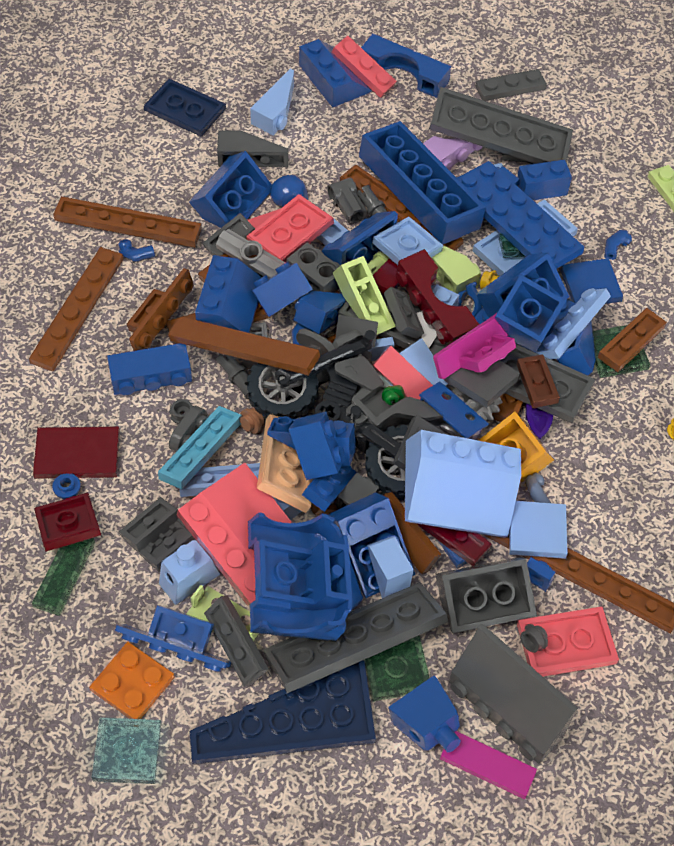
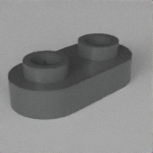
[169,405,208,452]

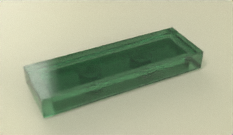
[32,538,95,616]

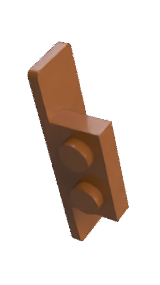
[126,268,194,351]

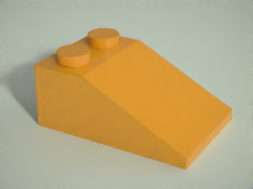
[478,412,554,483]

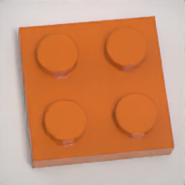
[89,641,175,724]

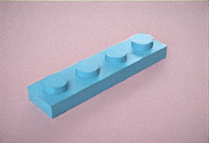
[158,406,242,489]

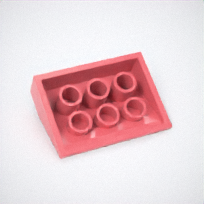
[176,463,292,606]

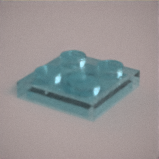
[92,717,162,784]

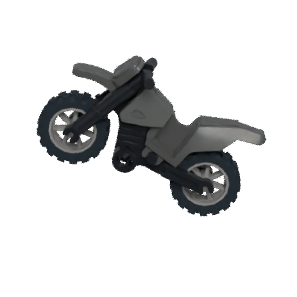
[247,329,463,500]

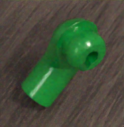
[381,385,406,406]

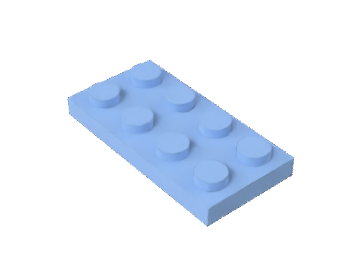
[473,200,578,276]

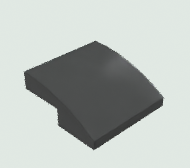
[119,497,195,573]

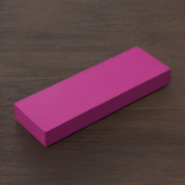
[440,731,537,800]

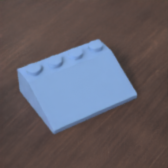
[405,430,521,538]

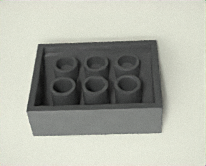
[449,624,578,764]

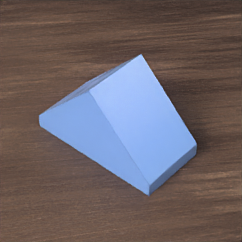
[367,536,413,598]

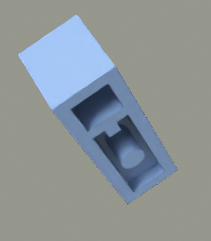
[250,68,294,135]

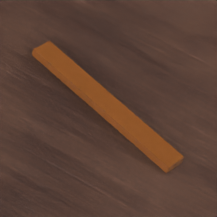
[481,534,674,634]

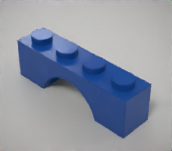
[361,34,451,98]

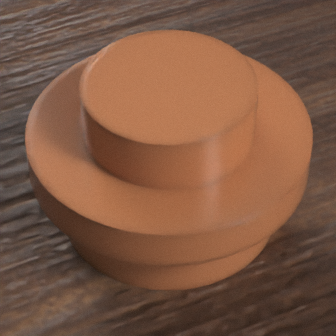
[240,408,264,434]

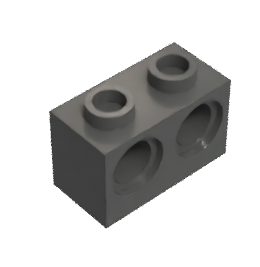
[286,243,340,293]

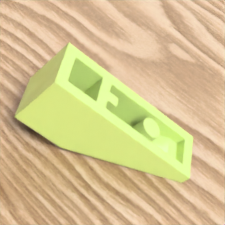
[432,246,481,294]
[333,256,396,335]

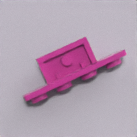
[433,313,516,379]

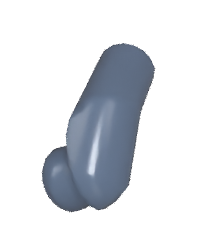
[525,473,551,503]

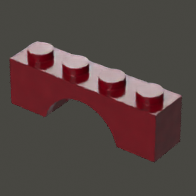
[396,249,480,346]

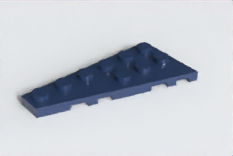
[189,660,376,765]

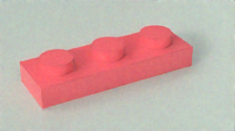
[332,35,397,98]

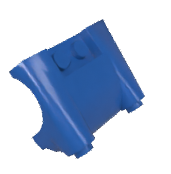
[248,512,352,641]

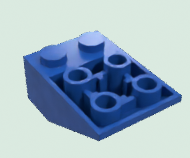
[328,492,416,598]

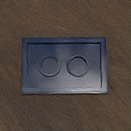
[143,78,226,137]

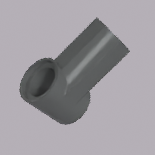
[327,178,367,224]

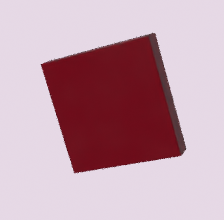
[34,492,101,552]

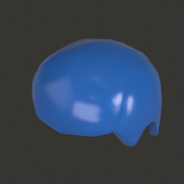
[270,175,308,207]

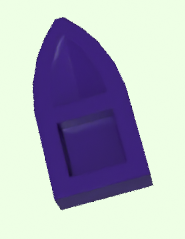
[525,403,553,439]

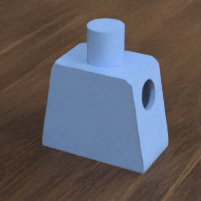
[159,540,220,605]

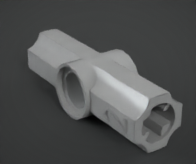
[216,229,285,278]

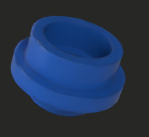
[52,474,81,499]

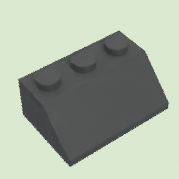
[435,557,537,633]

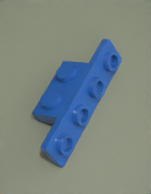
[115,605,231,672]

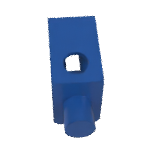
[388,675,461,752]

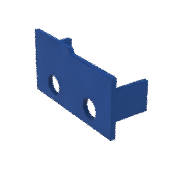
[419,381,489,440]

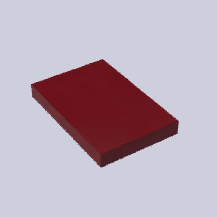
[33,426,120,479]

